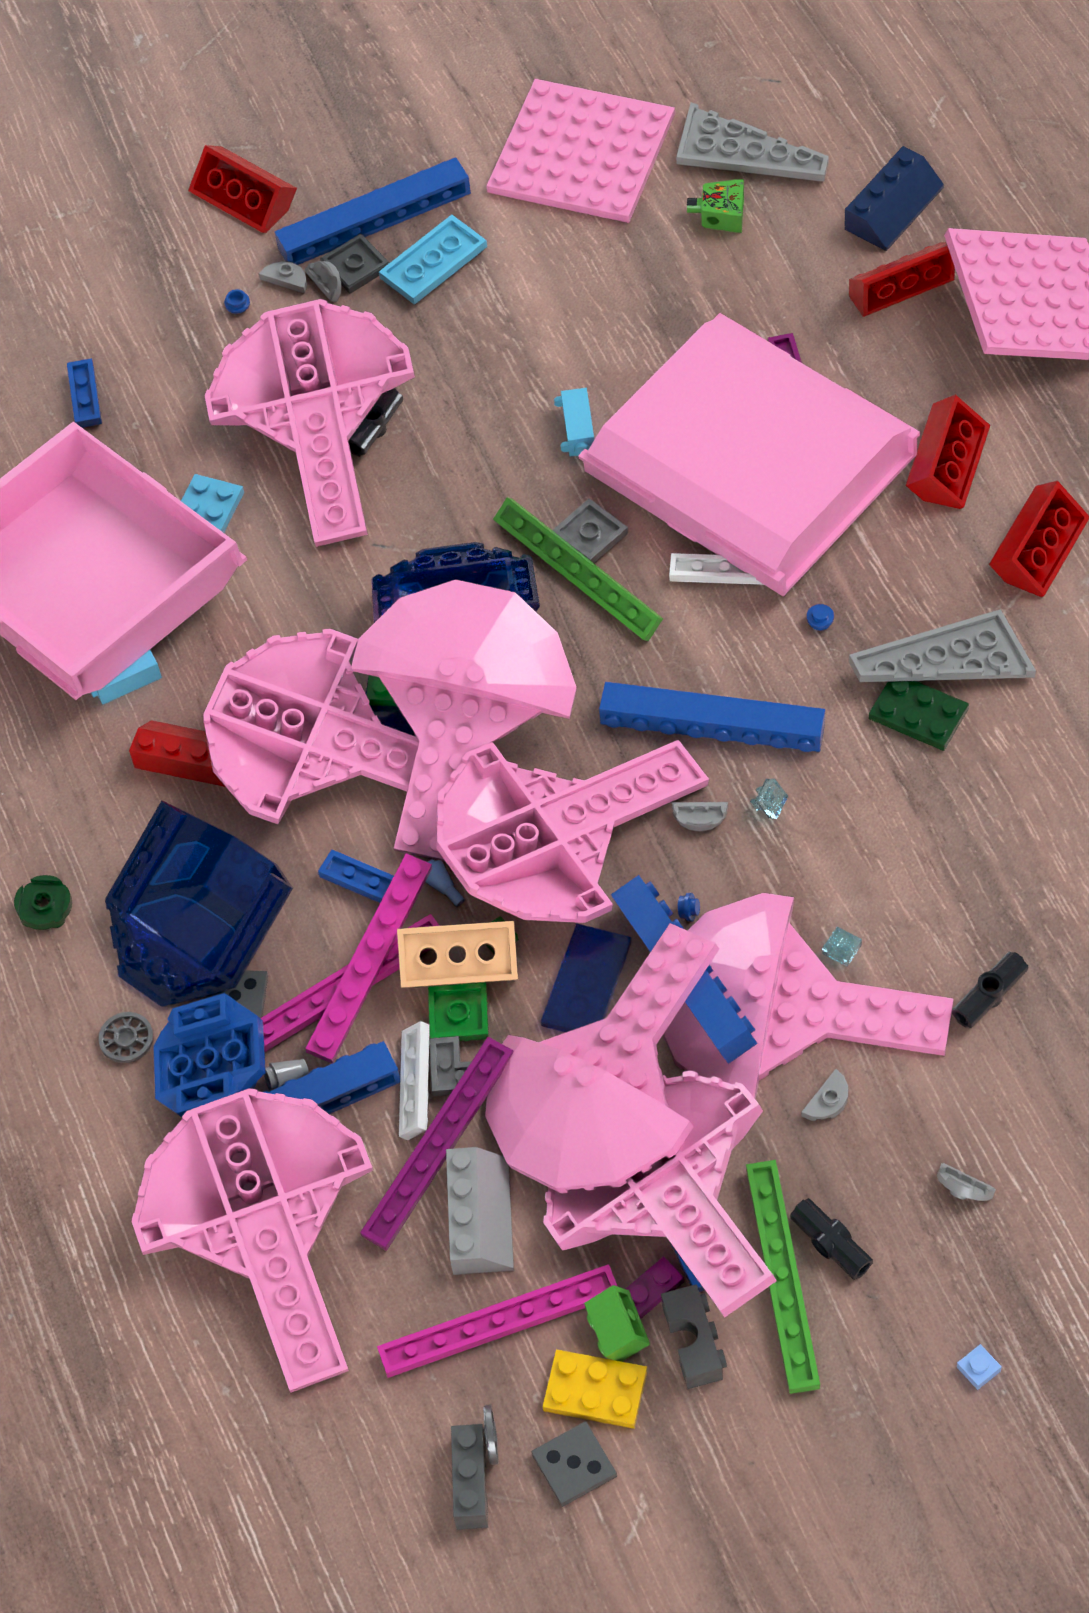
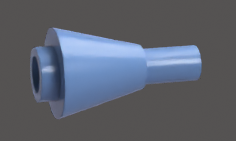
[425,860,465,907]

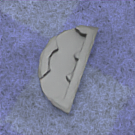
[259,261,307,293]
[304,261,341,302]
[671,802,728,832]
[801,1069,848,1121]
[937,1163,996,1201]

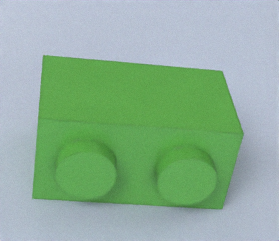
[584,1285,650,1362]

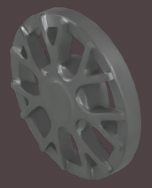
[99,1012,154,1063]
[483,1405,498,1465]

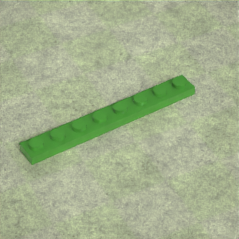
[493,497,663,641]
[746,1160,820,1394]

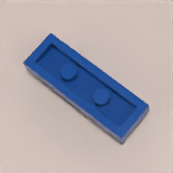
[67,358,102,428]
[318,849,394,903]

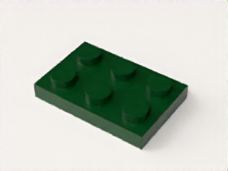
[869,681,969,751]

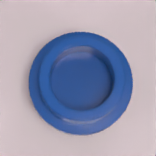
[224,289,250,314]
[807,604,834,631]
[678,893,700,922]

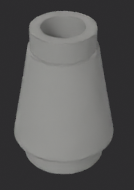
[264,1059,309,1091]

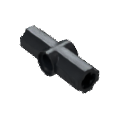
[348,388,403,457]
[952,951,1028,1028]
[790,1198,873,1280]

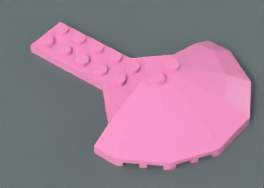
[204,299,415,547]
[351,580,577,862]
[203,629,419,824]
[436,740,709,923]
[663,893,953,1099]
[485,923,720,1193]
[543,1070,776,1317]
[131,1088,373,1393]

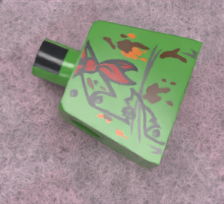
[687,179,744,233]

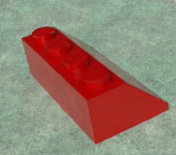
[188,145,297,233]
[849,242,955,317]
[905,394,990,509]
[989,480,1089,597]
[129,720,226,787]

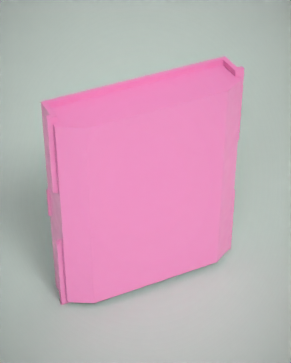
[578,313,920,597]
[0,422,247,700]

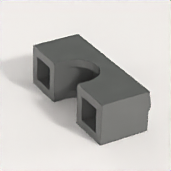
[661,1284,727,1389]
[451,1424,488,1530]

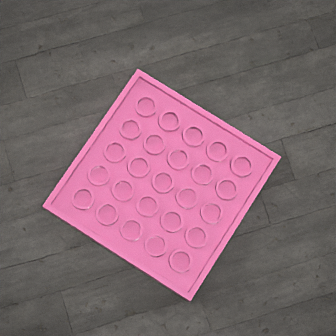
[487,79,675,223]
[944,228,1089,360]

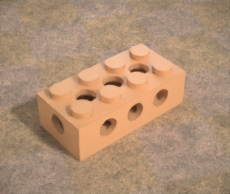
[397,921,518,988]

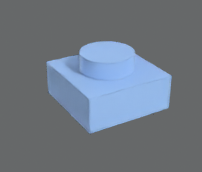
[957,1344,1002,1390]

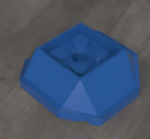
[154,993,266,1117]

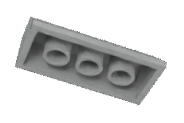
[446,1147,514,1275]

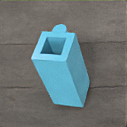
[554,388,594,456]
[91,650,162,705]

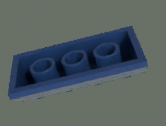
[844,146,944,251]

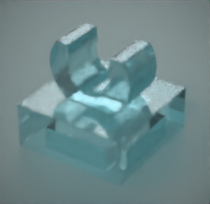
[750,779,788,819]
[822,927,862,967]

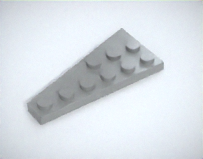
[676,102,829,182]
[848,609,1036,682]

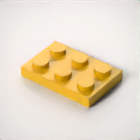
[543,1349,647,1429]

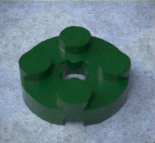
[14,875,72,930]

